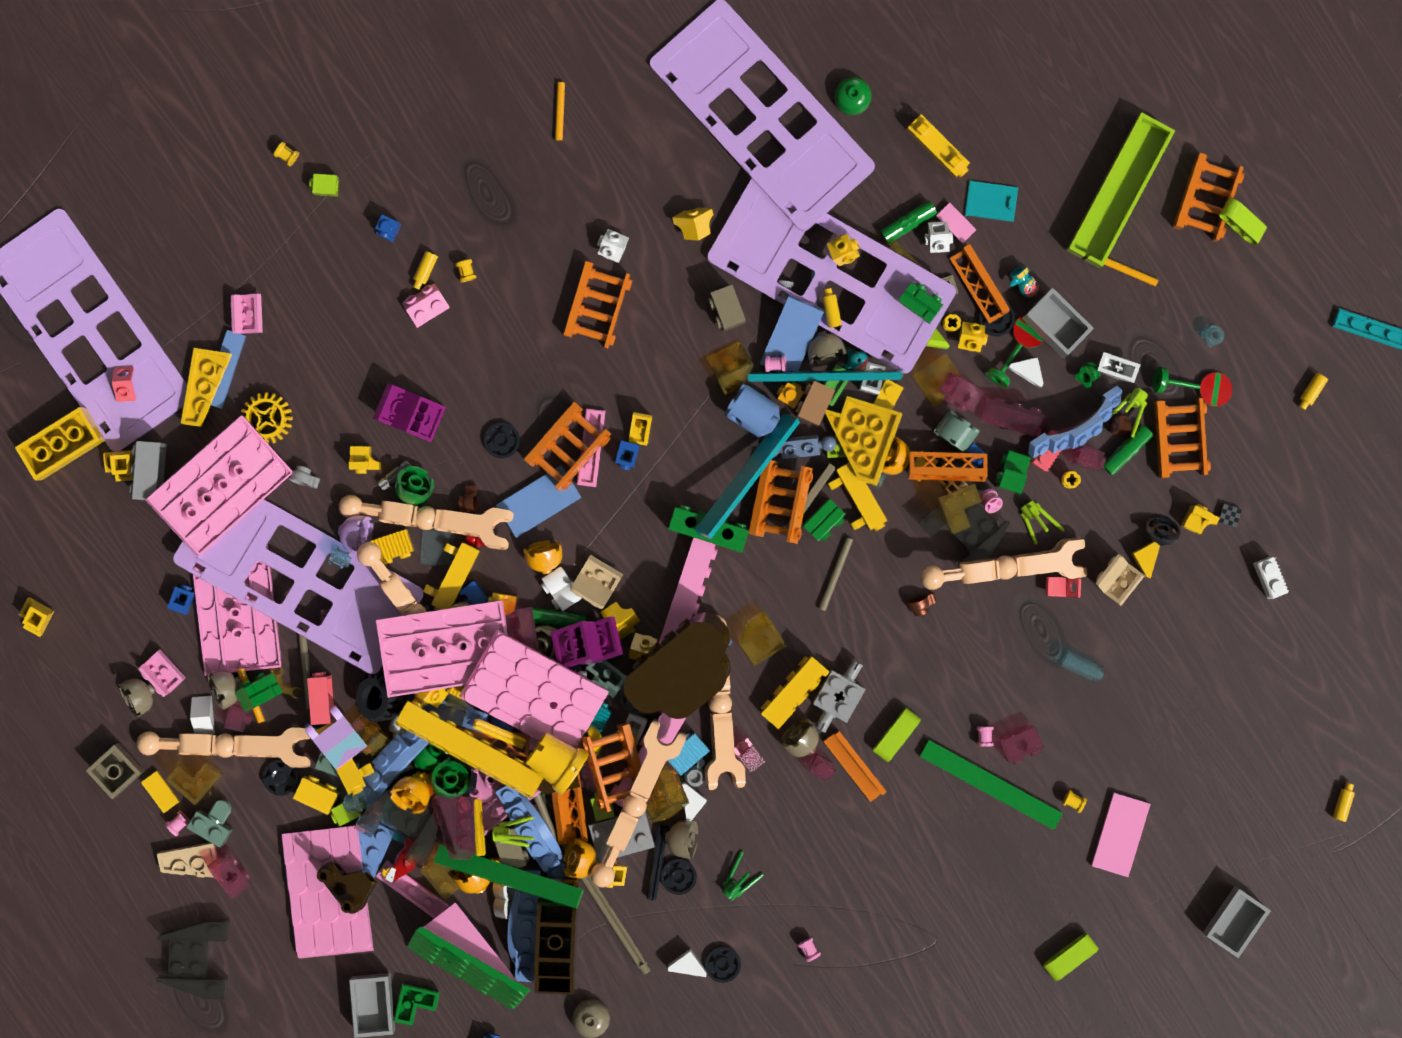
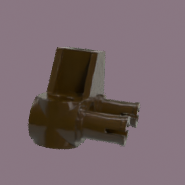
[317,859,378,914]

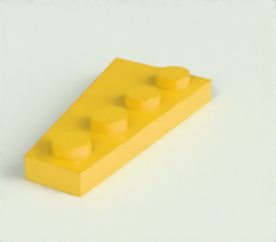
[181,348,232,427]

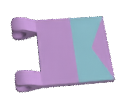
[305,706,367,770]

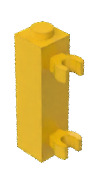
[906,114,970,179]
[828,462,887,532]
[423,542,480,611]
[316,722,374,795]

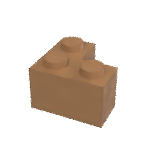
[795,381,835,427]

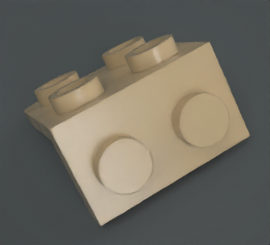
[1096,554,1144,606]
[570,555,623,609]

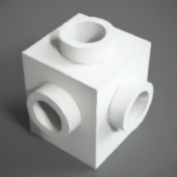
[925,221,953,253]
[597,229,629,263]

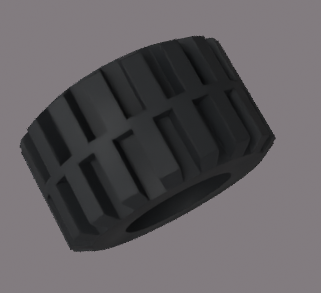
[354,672,407,722]

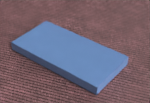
[760,295,824,371]
[496,465,582,538]

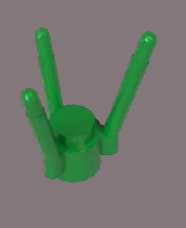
[722,851,764,900]

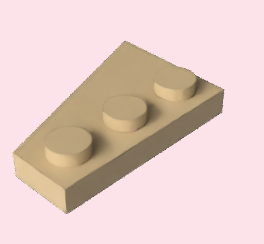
[157,842,223,880]

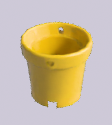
[525,732,589,795]

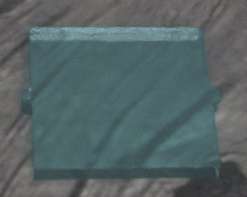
[420,530,455,567]

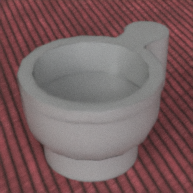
[289,466,320,489]
[684,758,705,787]

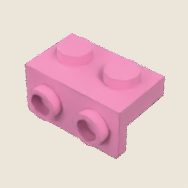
[402,283,450,328]
[230,294,263,334]
[138,650,186,697]

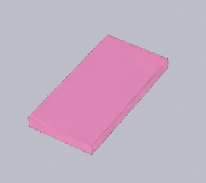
[1091,792,1151,877]

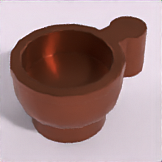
[1111,416,1132,435]
[458,485,478,514]
[907,592,937,616]

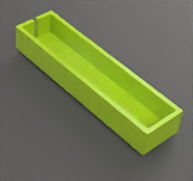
[1066,112,1175,269]

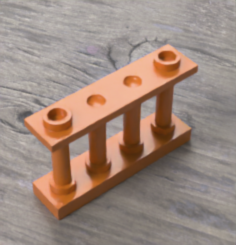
[1173,153,1245,242]
[564,261,633,349]
[1154,398,1211,478]
[524,402,611,492]
[749,460,813,544]
[581,723,650,812]

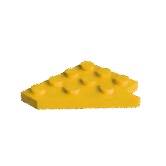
[825,396,902,486]

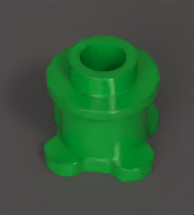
[1075,362,1100,388]

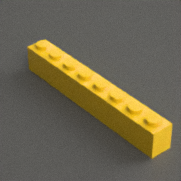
[396,701,543,799]

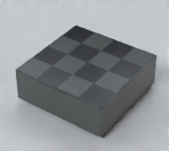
[1218,504,1242,528]

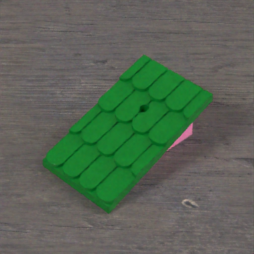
[407,903,531,1010]

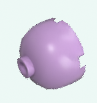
[338,515,374,553]

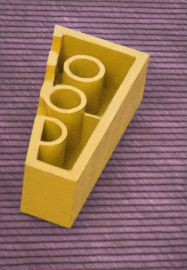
[761,655,829,729]

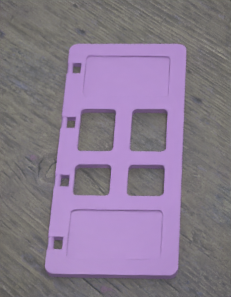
[650,0,875,231]
[708,178,956,373]
[0,209,187,452]
[173,499,423,674]

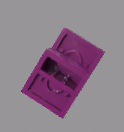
[373,383,446,442]
[551,616,623,668]

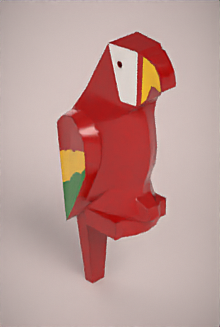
[382,824,436,883]

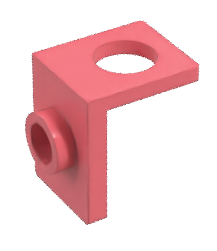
[112,366,136,402]
[1046,577,1081,598]

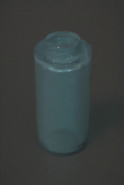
[1060,649,1105,683]

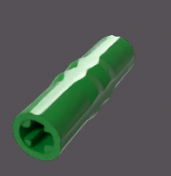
[880,200,937,244]
[1101,425,1154,476]
[527,607,586,629]

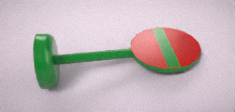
[985,314,1044,388]
[1153,366,1232,406]

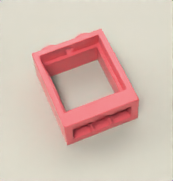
[307,672,335,725]

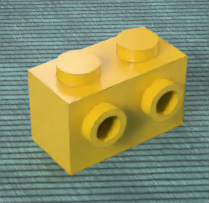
[293,775,340,815]

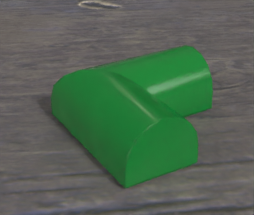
[394,983,440,1026]

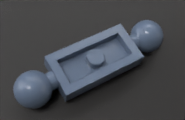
[773,435,836,459]

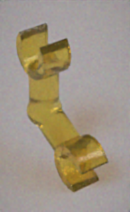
[271,666,302,699]

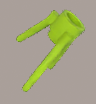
[1110,388,1148,437]
[1021,500,1064,545]
[493,816,534,847]

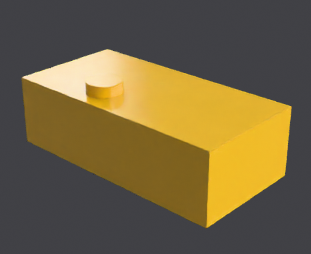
[15,407,106,481]

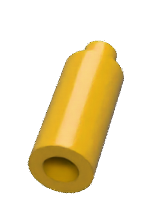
[413,251,438,290]
[822,288,842,328]
[1299,373,1328,410]
[1332,783,1355,822]

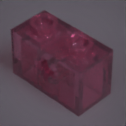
[939,372,985,413]
[1071,445,1106,471]
[998,725,1044,764]
[207,852,251,900]

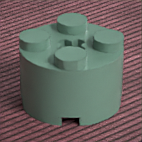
[933,410,980,453]

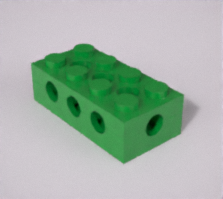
[669,505,749,553]

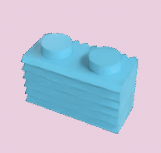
[667,732,710,776]

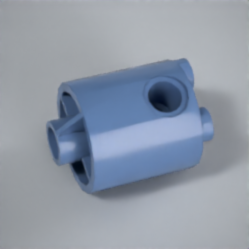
[724,383,780,438]

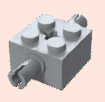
[812,660,866,733]

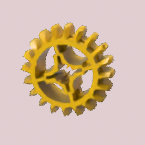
[241,392,293,444]

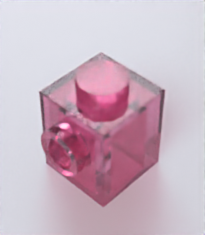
[224,702,253,732]
[734,738,766,773]
[808,754,836,782]
[580,765,606,793]

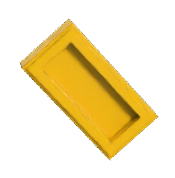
[141,771,180,813]

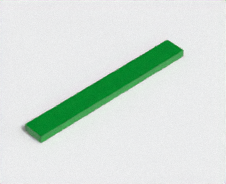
[920,739,1063,830]
[433,844,584,909]

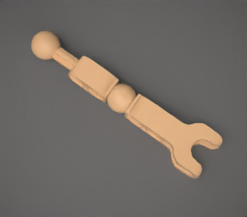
[339,495,514,550]
[920,538,1087,590]
[357,542,447,689]
[704,615,745,790]
[590,720,686,887]
[136,727,311,768]

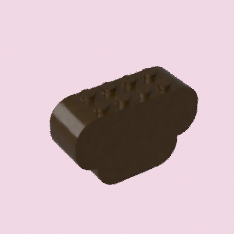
[624,612,731,719]
[534,876,579,995]

